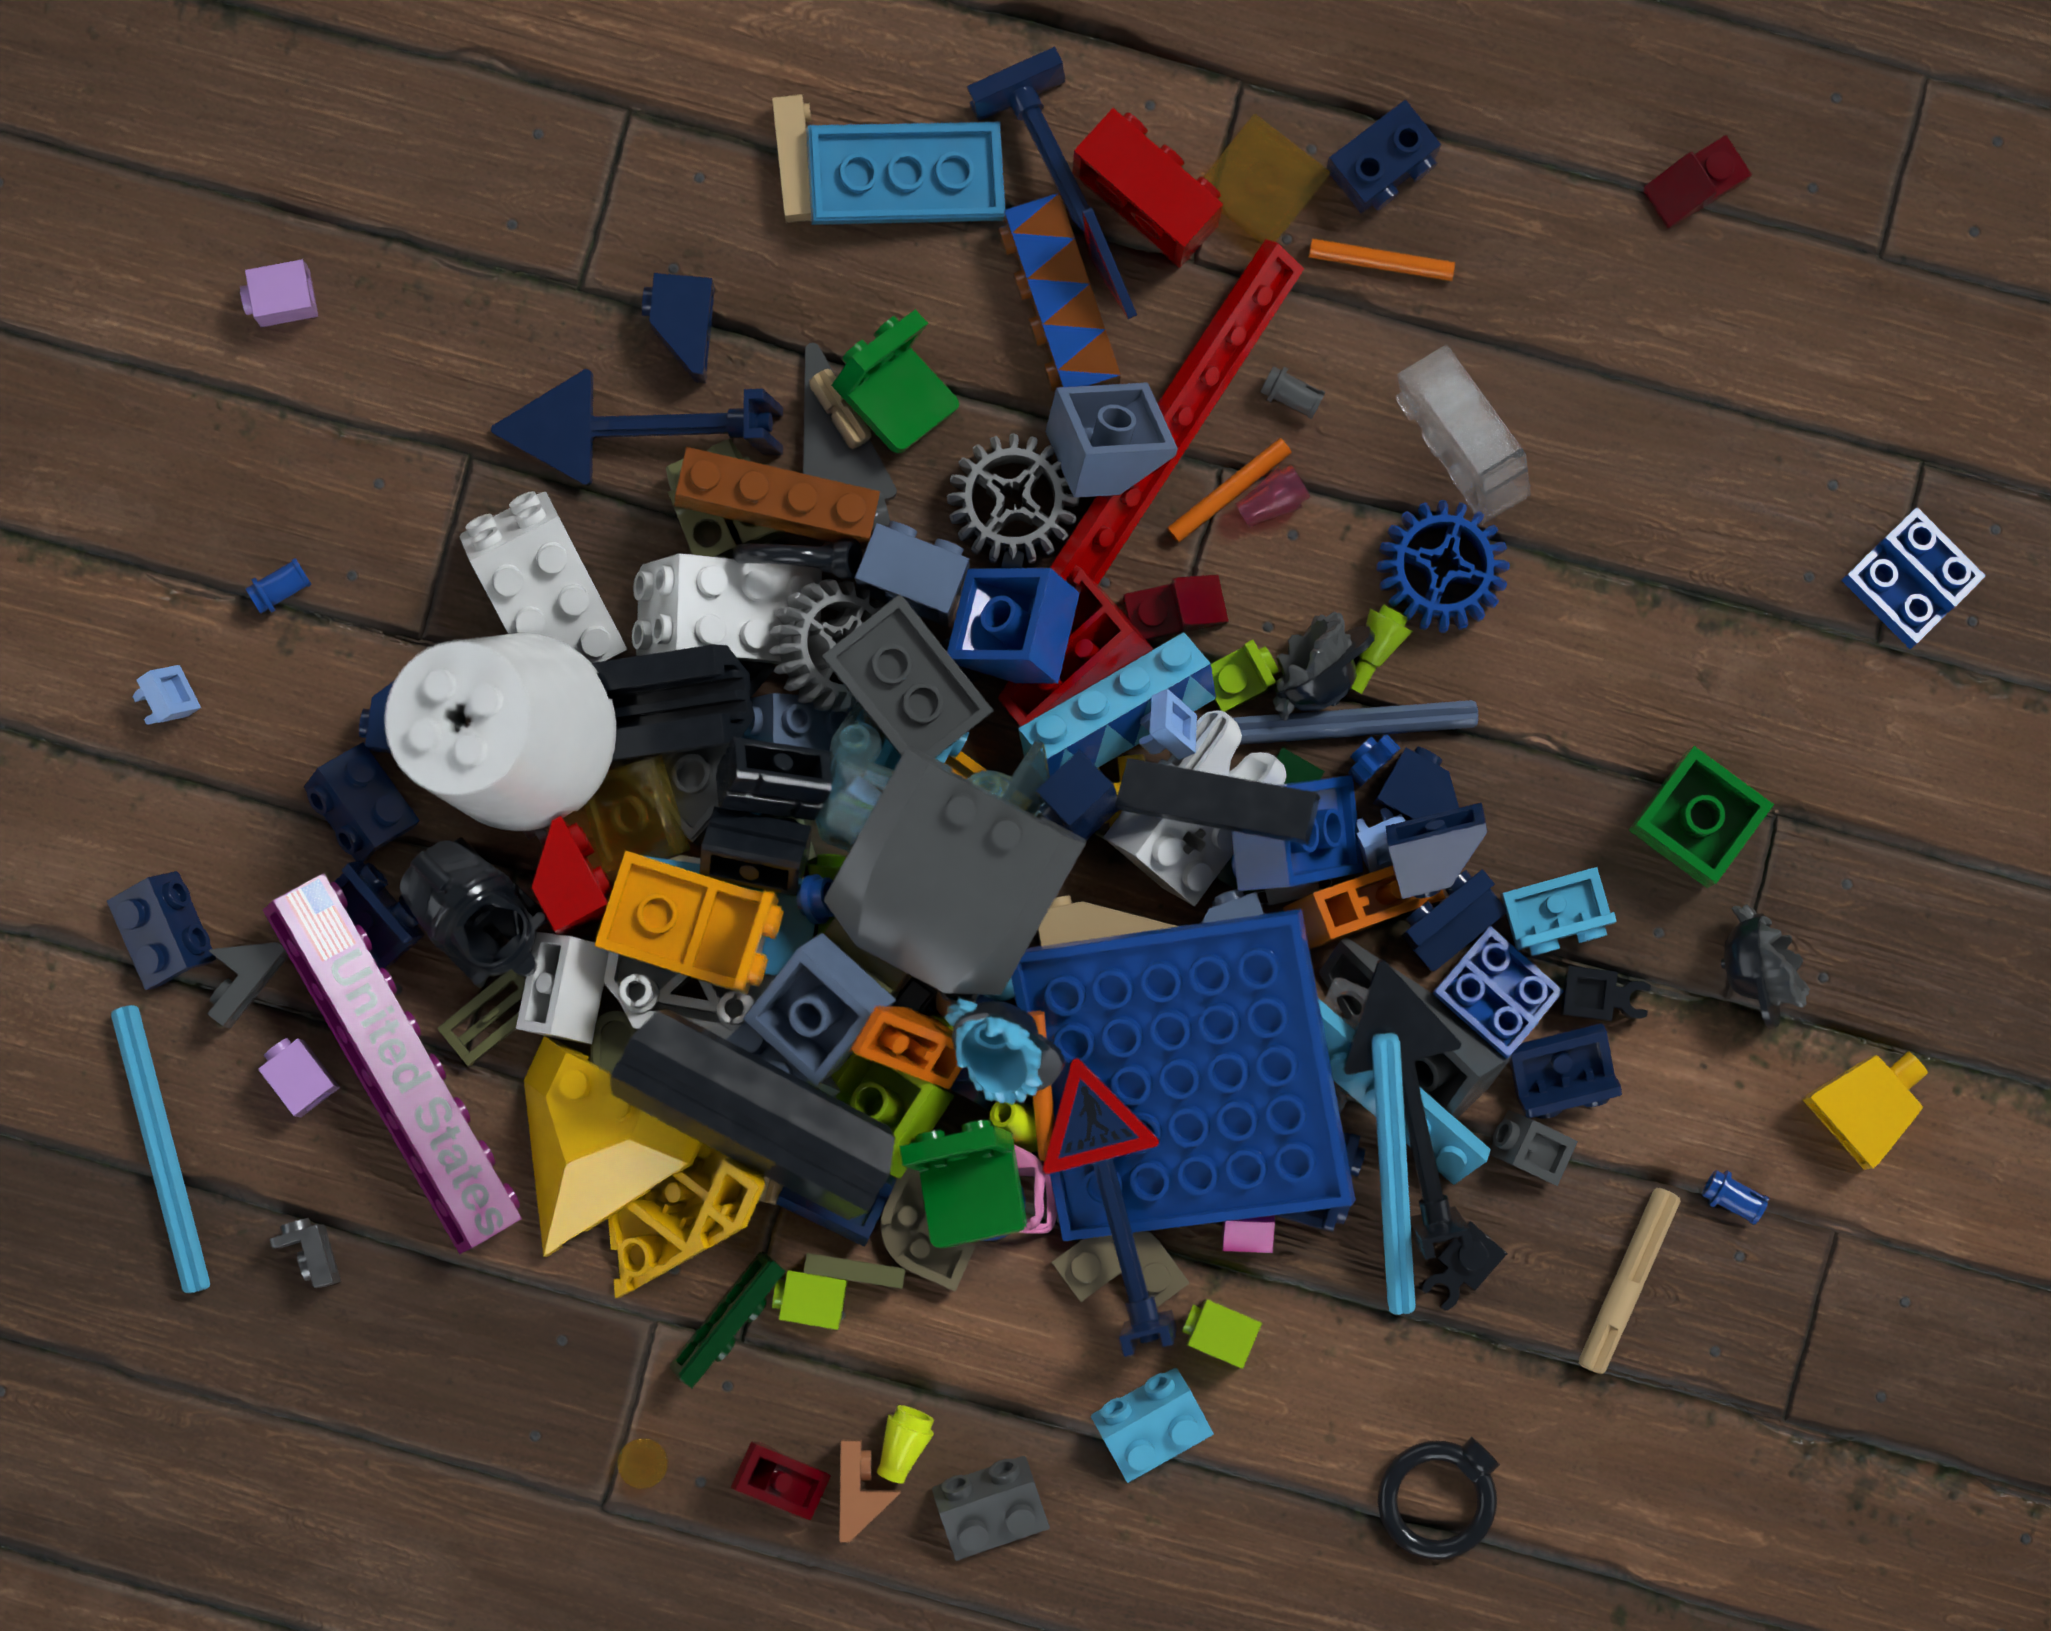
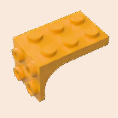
[594,851,784,995]

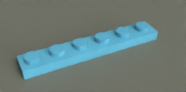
[1318,998,1491,1185]

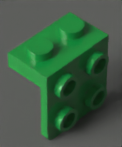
[831,309,959,454]
[900,1120,1027,1248]

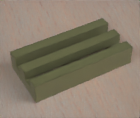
[437,970,526,1067]
[803,1253,906,1289]

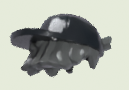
[1273,612,1375,721]
[1721,904,1810,1029]

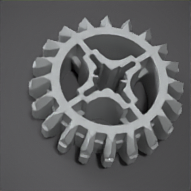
[947,434,1079,564]
[769,579,884,713]

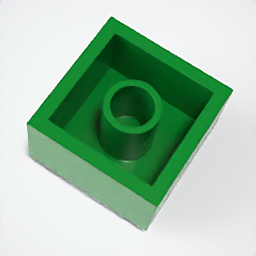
[1628,746,1774,888]

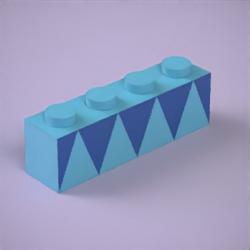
[1018,632,1216,784]

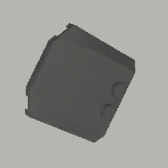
[824,744,1086,995]

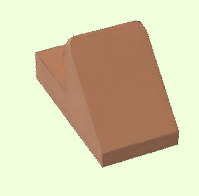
[839,1439,901,1542]

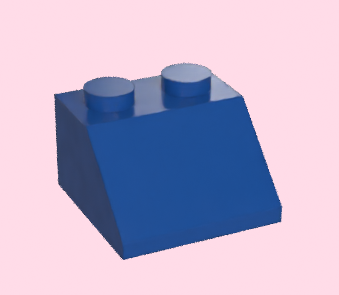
[947,568,1080,684]

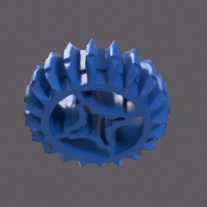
[1376,500,1510,633]

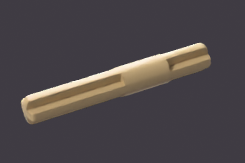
[1579,1188,1680,1374]

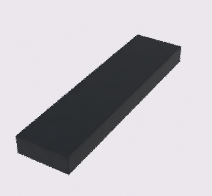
[1115,758,1321,845]

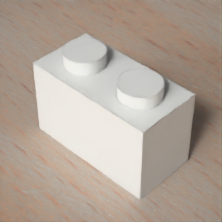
[516,932,609,1044]

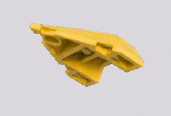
[524,1036,702,1257]
[608,1143,765,1299]

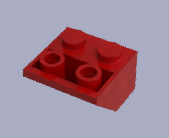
[532,816,614,936]

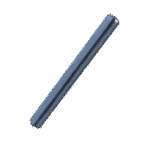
[1197,700,1479,745]

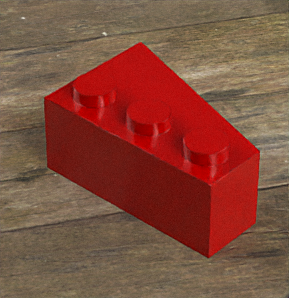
[998,569,1154,726]

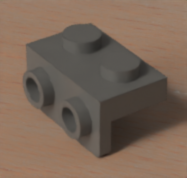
[932,1456,1050,1561]

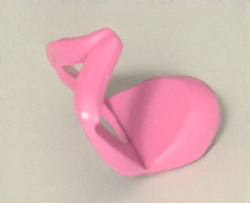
[1014,1144,1057,1234]

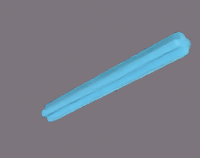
[111,1005,210,1293]
[1372,1033,1416,1315]

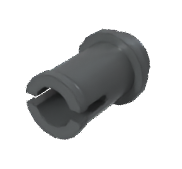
[1260,366,1325,419]

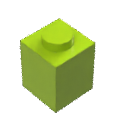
[772,1270,848,1330]
[1181,1299,1262,1369]

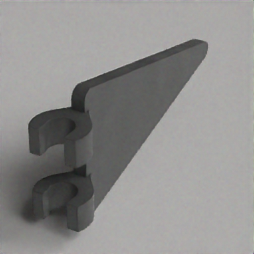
[803,343,897,543]

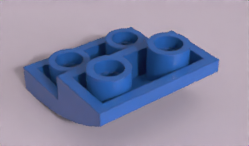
[1841,507,1985,649]
[1432,926,1564,1059]

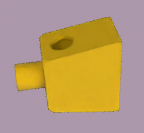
[1802,1052,1928,1170]

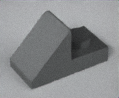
[207,942,289,1029]

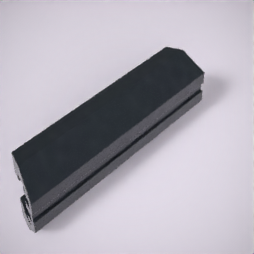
[591,644,754,762]
[610,1009,895,1220]

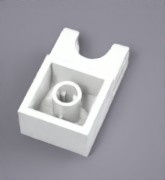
[1103,711,1287,906]

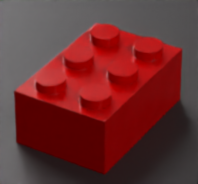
[1072,108,1223,268]

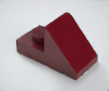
[1643,135,1752,229]
[1123,575,1229,641]
[730,1441,831,1521]

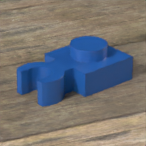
[1348,734,1401,786]

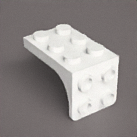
[459,491,627,663]
[632,553,822,664]

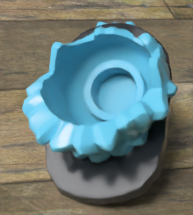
[945,999,1066,1104]

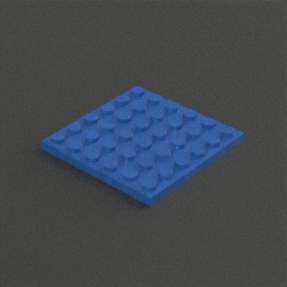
[1011,909,1355,1241]

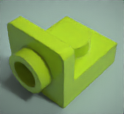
[1211,640,1279,713]

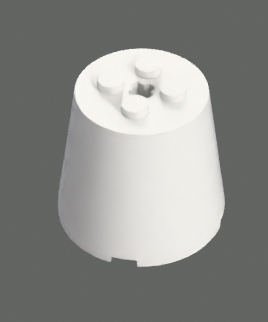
[385,633,616,831]

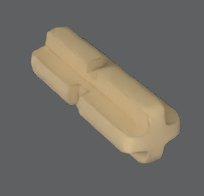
[809,369,871,449]

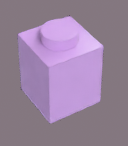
[240,259,318,327]
[258,1038,340,1118]

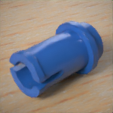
[245,558,312,614]
[1702,1170,1769,1225]

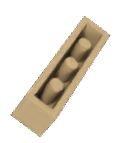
[772,94,811,223]

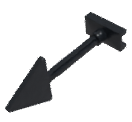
[1343,959,1474,1259]

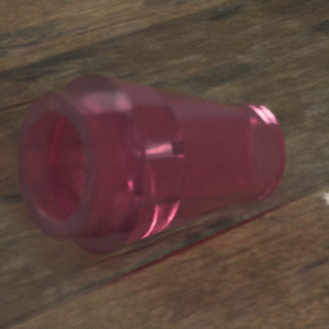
[1235,464,1311,528]

